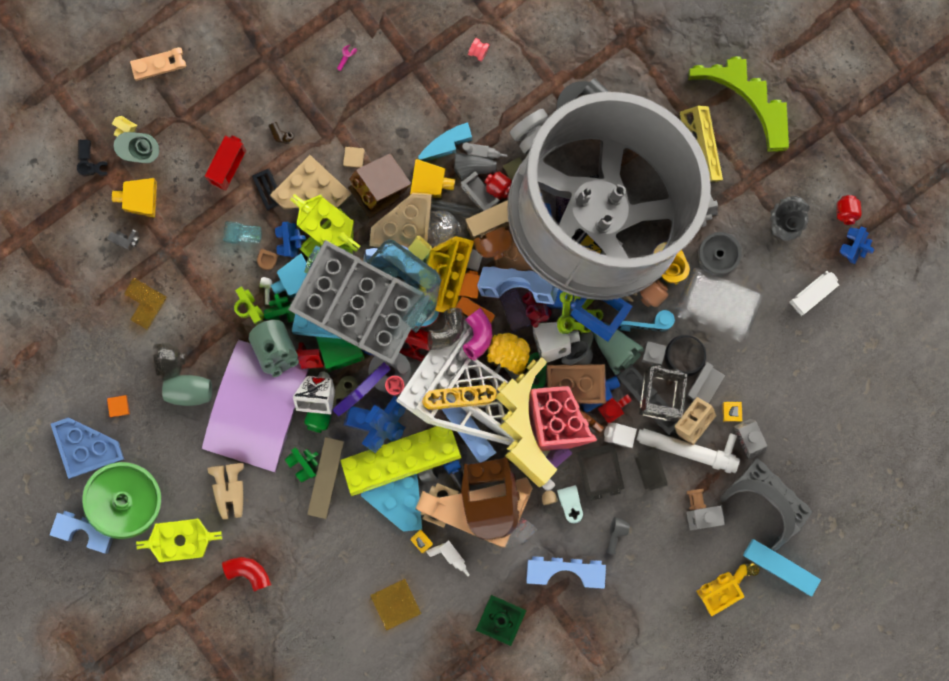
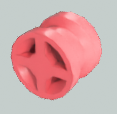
[468,38,490,61]

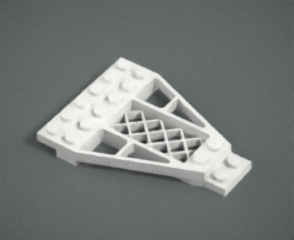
[396,311,550,457]

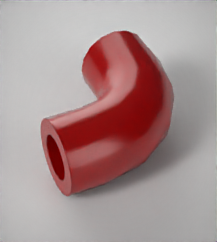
[222,557,272,592]

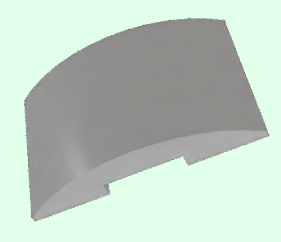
[288,240,429,365]

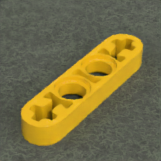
[422,385,497,410]

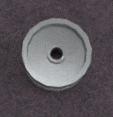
[509,109,549,155]

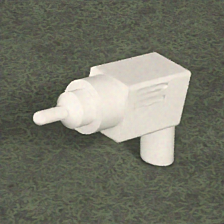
[426,540,469,576]

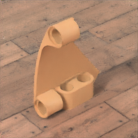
[415,477,533,548]

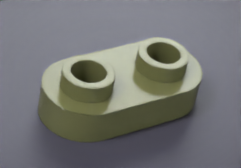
[332,376,358,409]

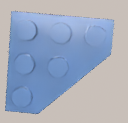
[50,418,125,479]

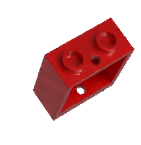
[205,135,246,191]

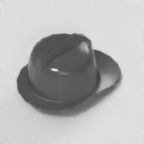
[562,331,594,365]

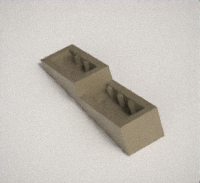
[307,437,344,519]

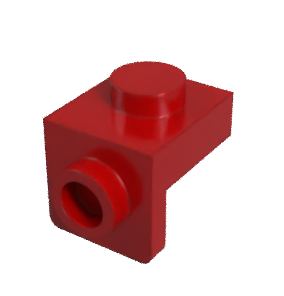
[296,342,324,369]

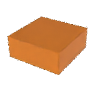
[107,395,130,418]

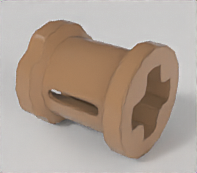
[687,489,707,510]

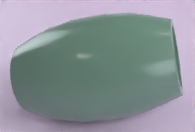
[162,375,212,406]

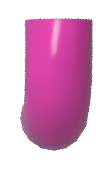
[463,308,493,360]

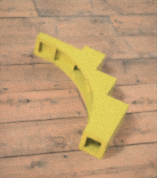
[496,357,557,488]

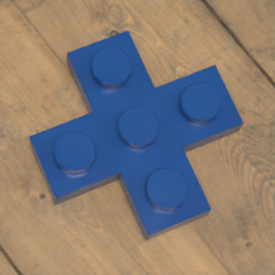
[361,395,406,453]

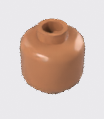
[640,279,668,308]

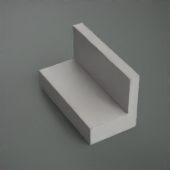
[686,362,725,404]

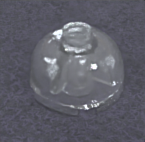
[428,211,461,248]

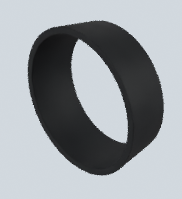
[665,335,706,377]

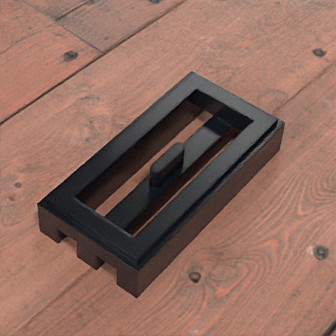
[252,168,279,211]

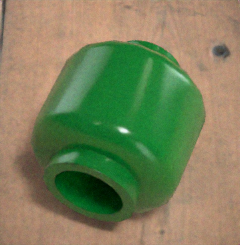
[304,412,332,433]

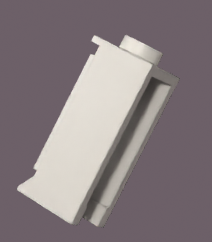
[789,271,839,316]

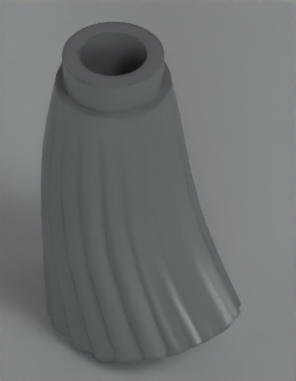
[454,153,497,181]

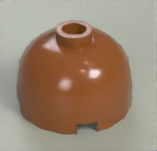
[473,226,512,260]

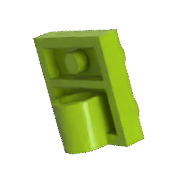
[234,286,265,326]

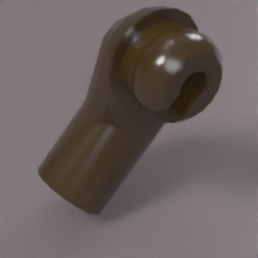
[268,122,294,144]

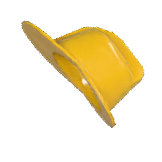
[654,242,690,285]

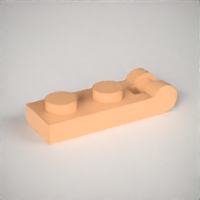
[130,48,186,81]

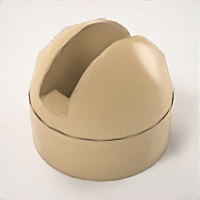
[542,490,558,505]

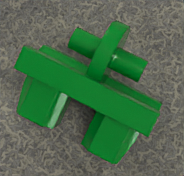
[264,293,295,322]
[285,447,319,483]

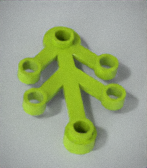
[557,292,603,334]

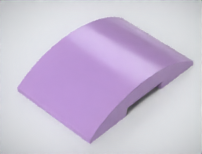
[202,340,310,472]

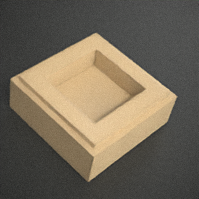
[343,147,365,168]

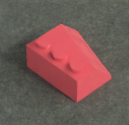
[529,386,597,451]

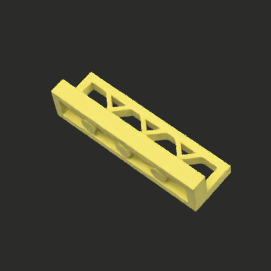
[680,106,723,182]

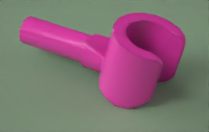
[337,45,357,71]

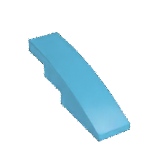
[743,539,821,597]

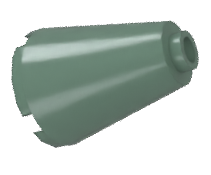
[593,322,644,375]

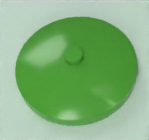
[82,462,161,539]

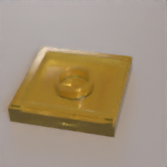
[370,579,422,631]

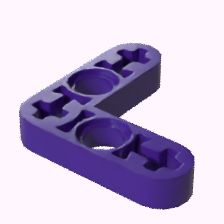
[332,362,391,417]

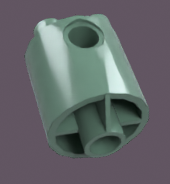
[249,320,299,377]

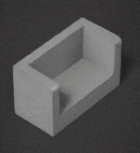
[461,171,500,212]

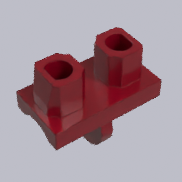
[522,291,552,328]

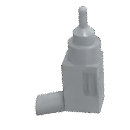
[462,142,508,160]

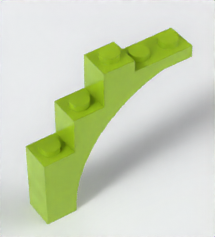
[688,56,789,152]

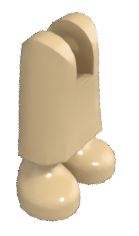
[207,463,244,520]

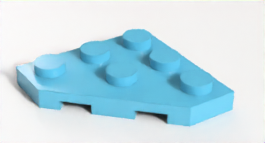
[361,473,422,531]

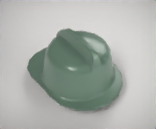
[114,132,159,163]

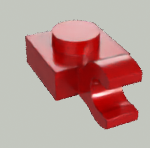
[598,394,632,423]

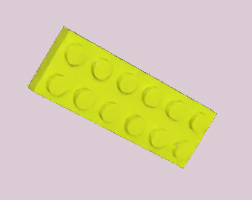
[340,426,461,496]

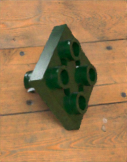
[476,595,527,646]

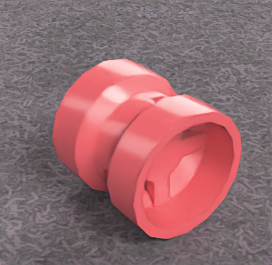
[385,376,405,396]

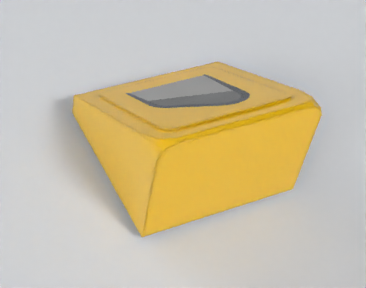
[722,402,742,422]
[411,530,433,553]

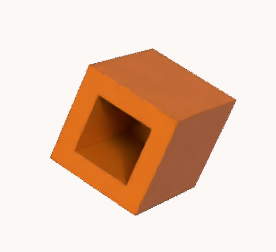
[459,271,480,301]

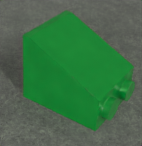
[316,336,365,372]

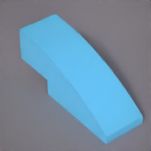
[418,122,472,162]

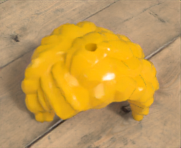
[487,333,530,375]

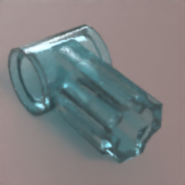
[223,221,262,244]

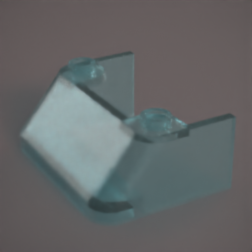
[367,239,441,332]

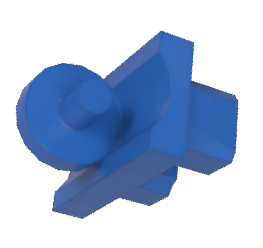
[275,222,306,258]
[840,226,875,264]

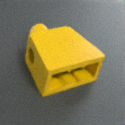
[410,159,455,198]
[112,178,157,217]

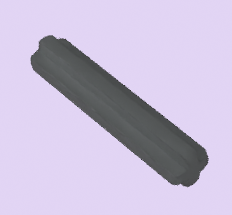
[431,200,481,217]

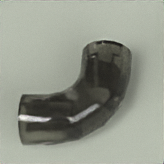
[427,308,464,350]

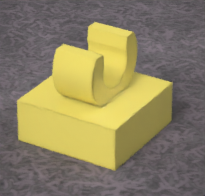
[112,116,138,137]

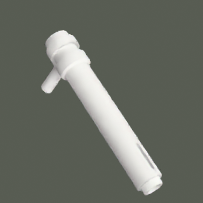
[636,429,740,473]

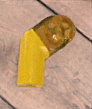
[733,563,760,584]

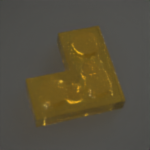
[124,278,167,330]

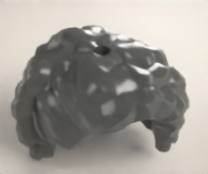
[770,196,810,241]

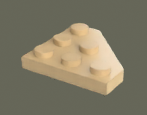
[270,155,351,209]
[369,192,432,248]

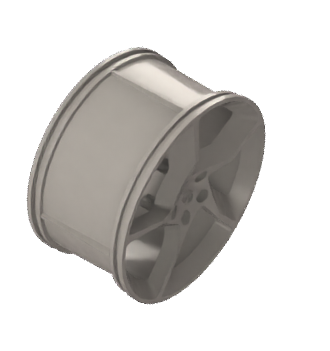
[507,92,711,300]

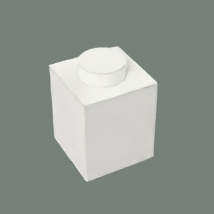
[604,423,637,448]

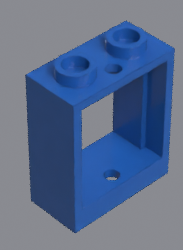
[570,297,633,342]

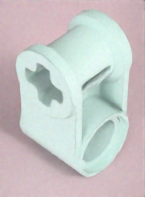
[557,485,583,524]

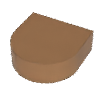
[257,248,280,271]

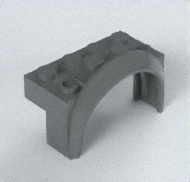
[719,458,813,552]

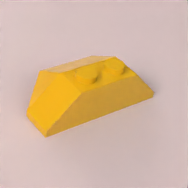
[420,236,474,315]

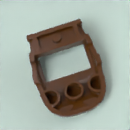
[461,457,520,540]

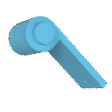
[619,310,675,331]

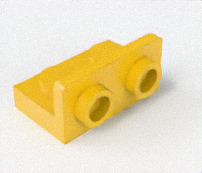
[696,572,745,617]

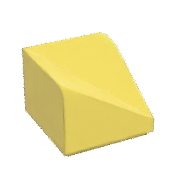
[408,235,432,261]

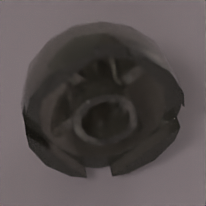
[153,343,185,382]

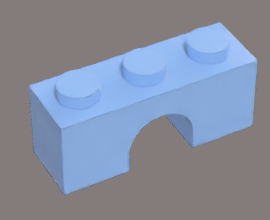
[50,511,113,554]

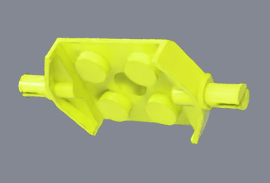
[290,194,361,252]
[136,519,222,562]

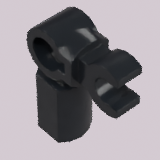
[76,140,108,177]

